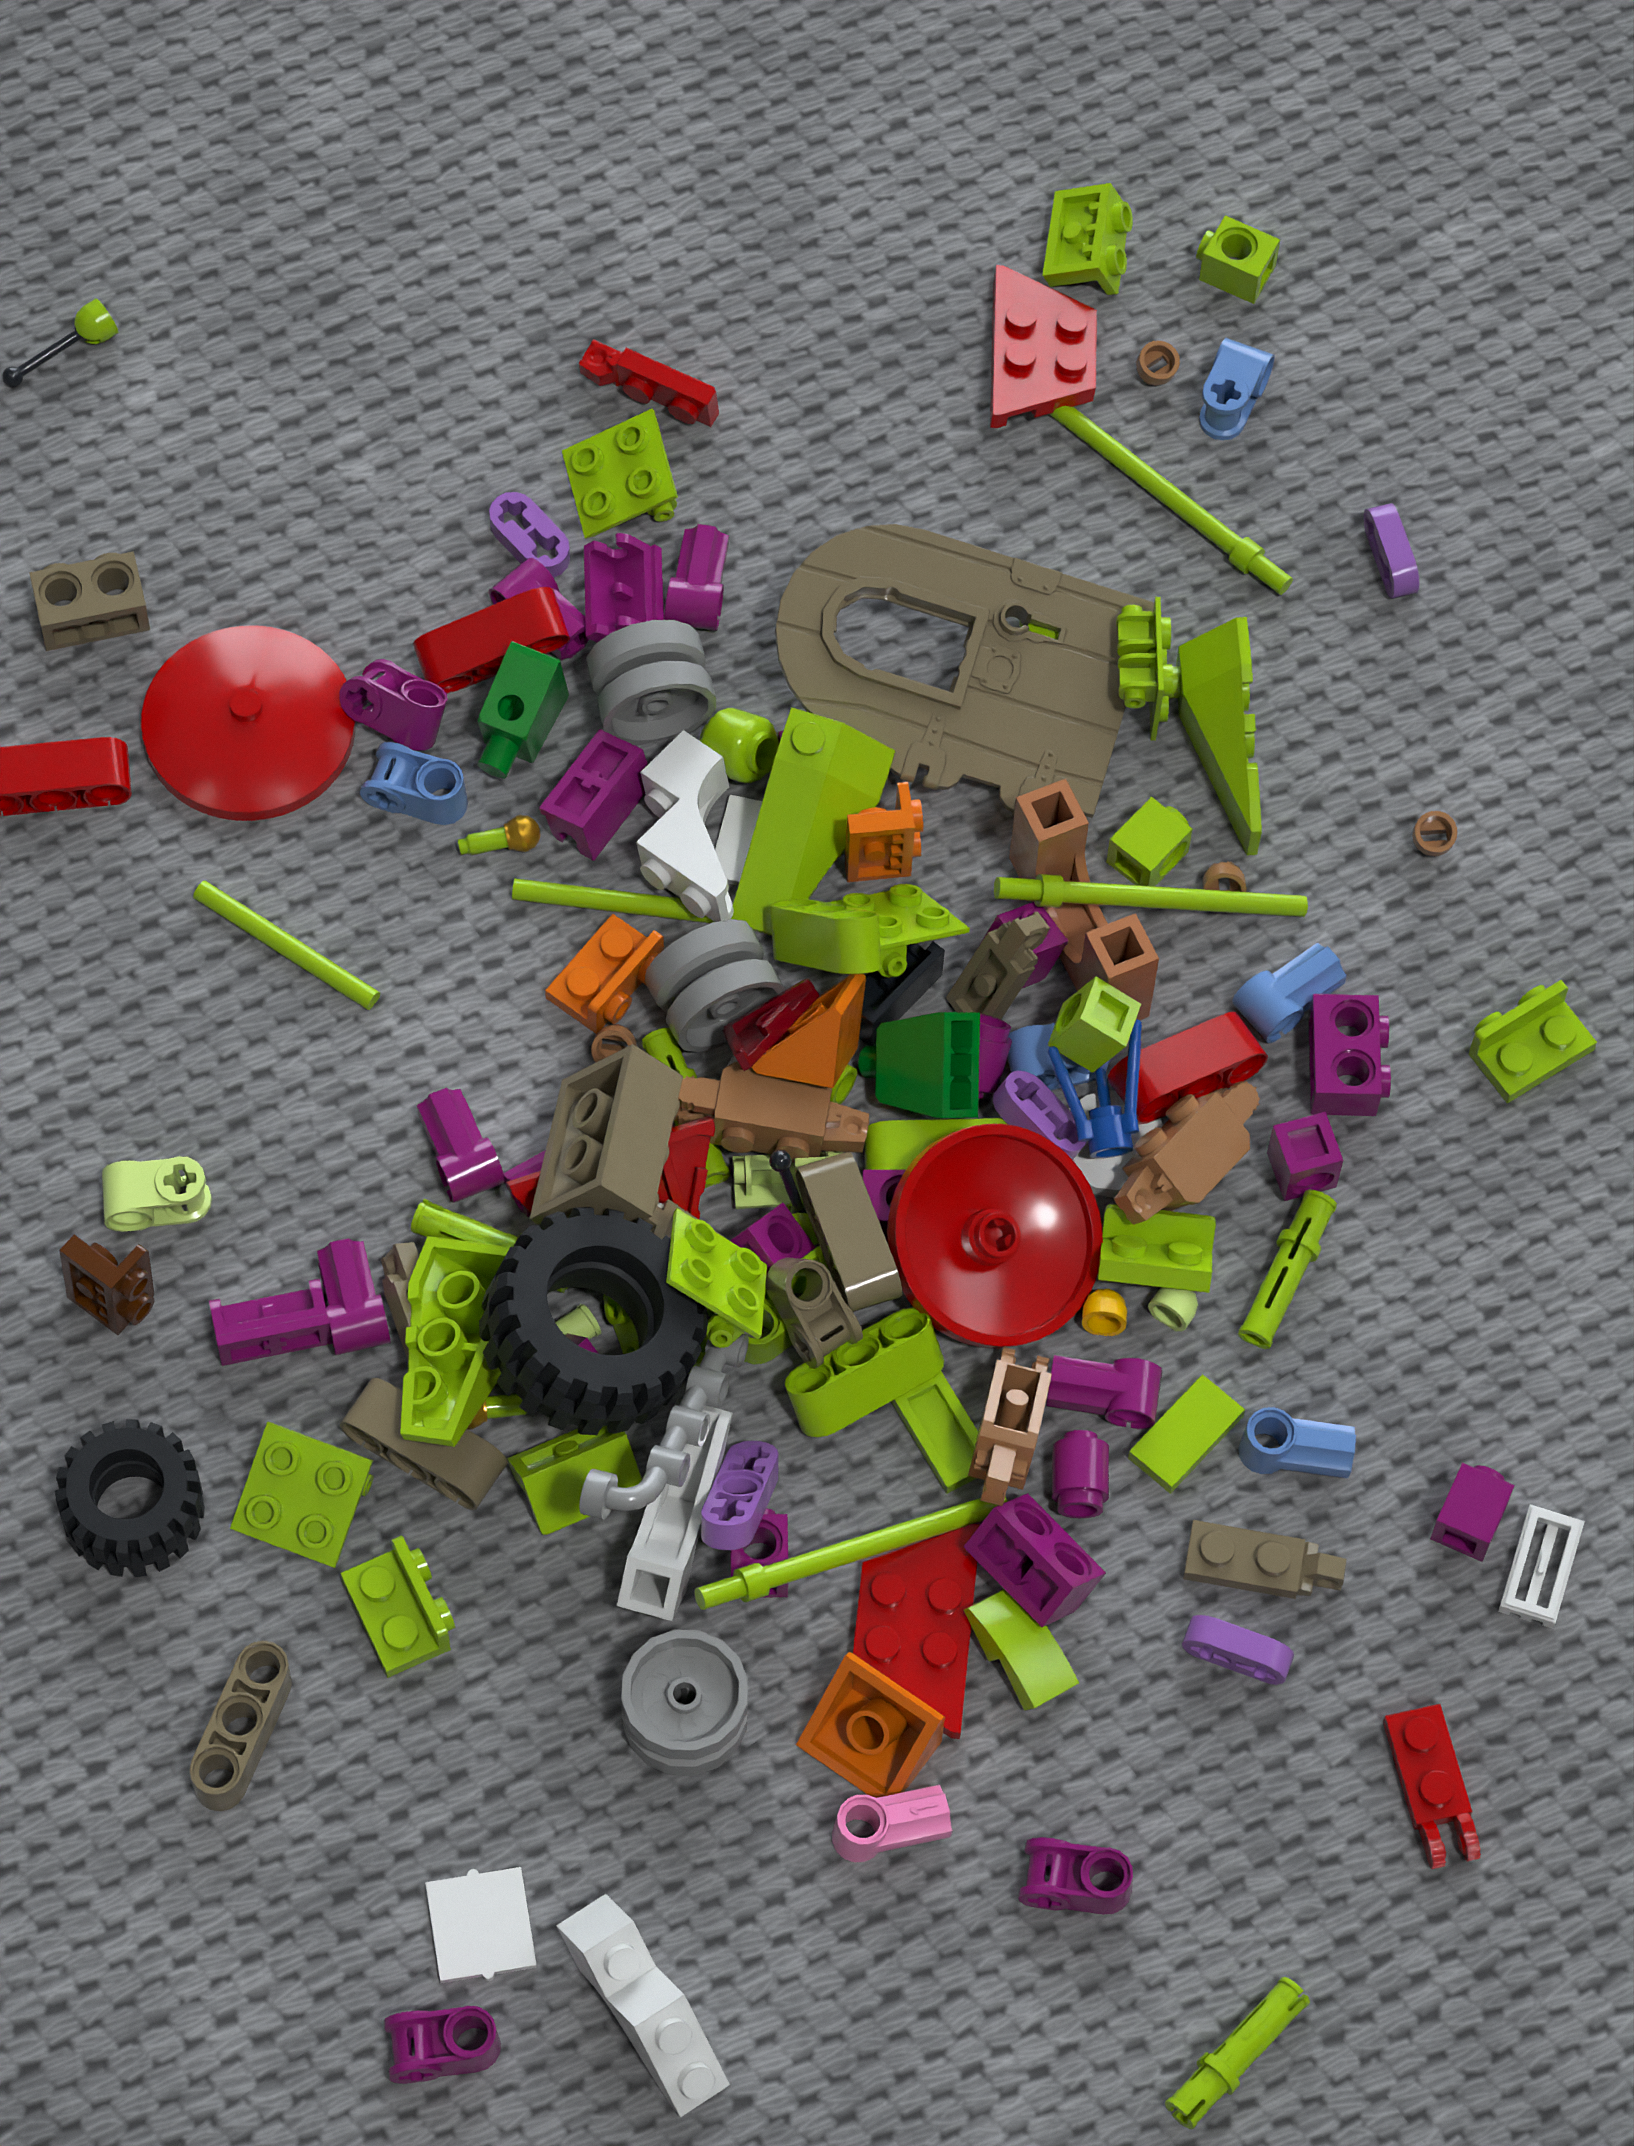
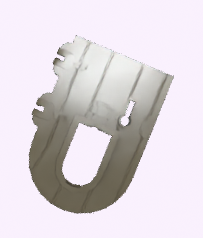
[775,524,1154,818]

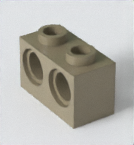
[29,551,150,651]

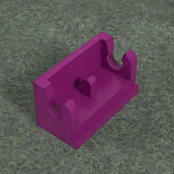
[584,533,664,643]
[539,729,648,861]
[209,1278,332,1366]

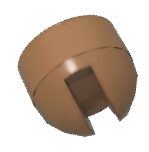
[1136,341,1180,386]
[1412,811,1458,857]
[1202,861,1246,892]
[591,1024,637,1062]

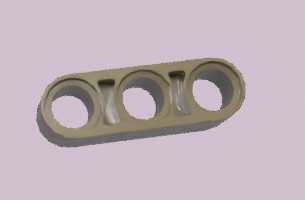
[795,1151,902,1312]
[340,1378,508,1510]
[190,1640,292,1811]

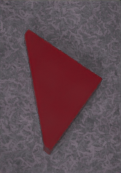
[722,978,820,1071]

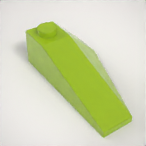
[1169,617,1262,855]
[731,707,896,936]
[400,1236,510,1447]

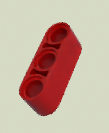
[413,587,570,694]
[0,737,132,816]
[1107,1012,1268,1124]

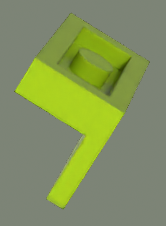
[507,1426,642,1535]

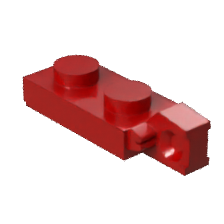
[579,339,719,427]

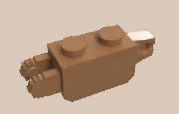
[673,1062,869,1163]
[1114,1081,1260,1225]
[968,1347,1052,1506]

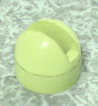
[1148,1287,1198,1331]

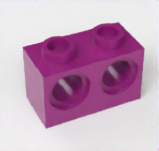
[1308,994,1391,1116]
[963,1493,1106,1627]

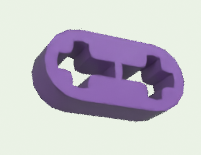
[489,492,570,578]
[1364,503,1419,598]
[993,1071,1086,1160]
[1182,1615,1294,1685]

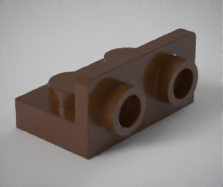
[59,1234,155,1335]

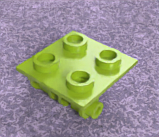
[562,409,678,538]
[1116,597,1173,741]
[827,884,970,977]
[666,1208,767,1348]
[230,1421,374,1568]

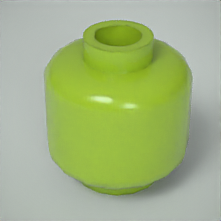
[700,708,779,783]

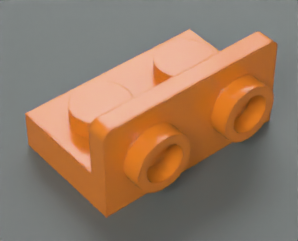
[845,782,923,882]
[545,914,664,1034]

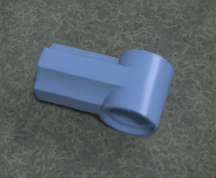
[1232,943,1347,1043]
[1238,1407,1356,1478]

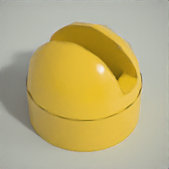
[1082,1288,1127,1336]

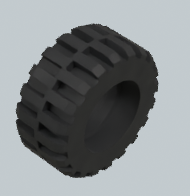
[479,1207,708,1435]

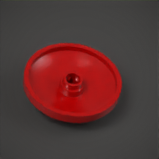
[141,625,356,821]
[887,1124,1103,1348]

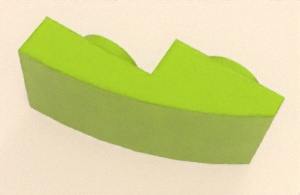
[964,1588,1079,1711]

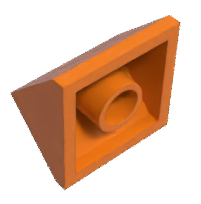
[752,973,866,1088]
[796,1652,945,1798]

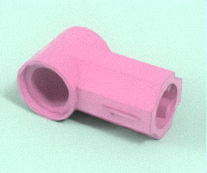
[832,1785,952,1862]

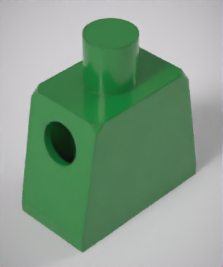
[477,641,569,779]
[858,1012,980,1118]

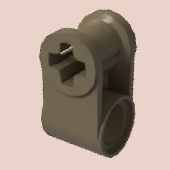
[766,1258,863,1369]

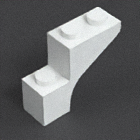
[636,730,734,922]
[617,1398,733,1621]
[556,1894,730,2118]

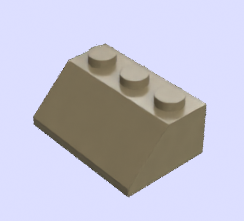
[530,1044,683,1225]

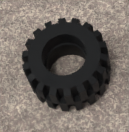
[55,1419,205,1577]

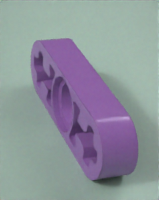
[701,1441,778,1550]

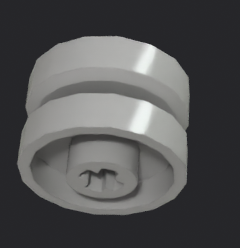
[587,620,716,745]
[645,919,786,1052]
[621,1630,748,1776]

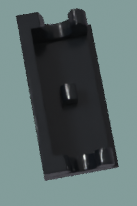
[859,941,945,1045]

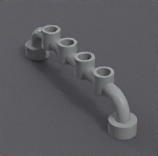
[579,1307,749,1520]

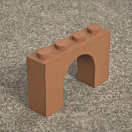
[1009,778,1159,1020]

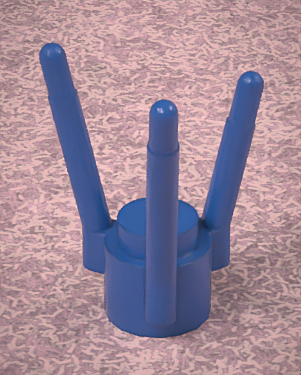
[1048,1019,1142,1159]

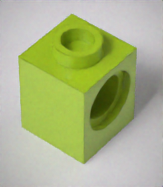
[1196,215,1280,304]
[1106,797,1193,886]
[1048,976,1141,1073]

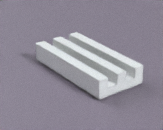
[1498,1504,1585,1629]

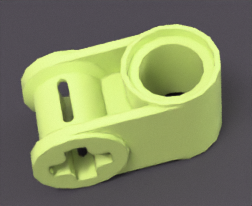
[102,1156,212,1232]

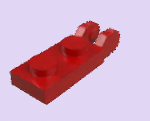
[1383,1704,1481,1869]

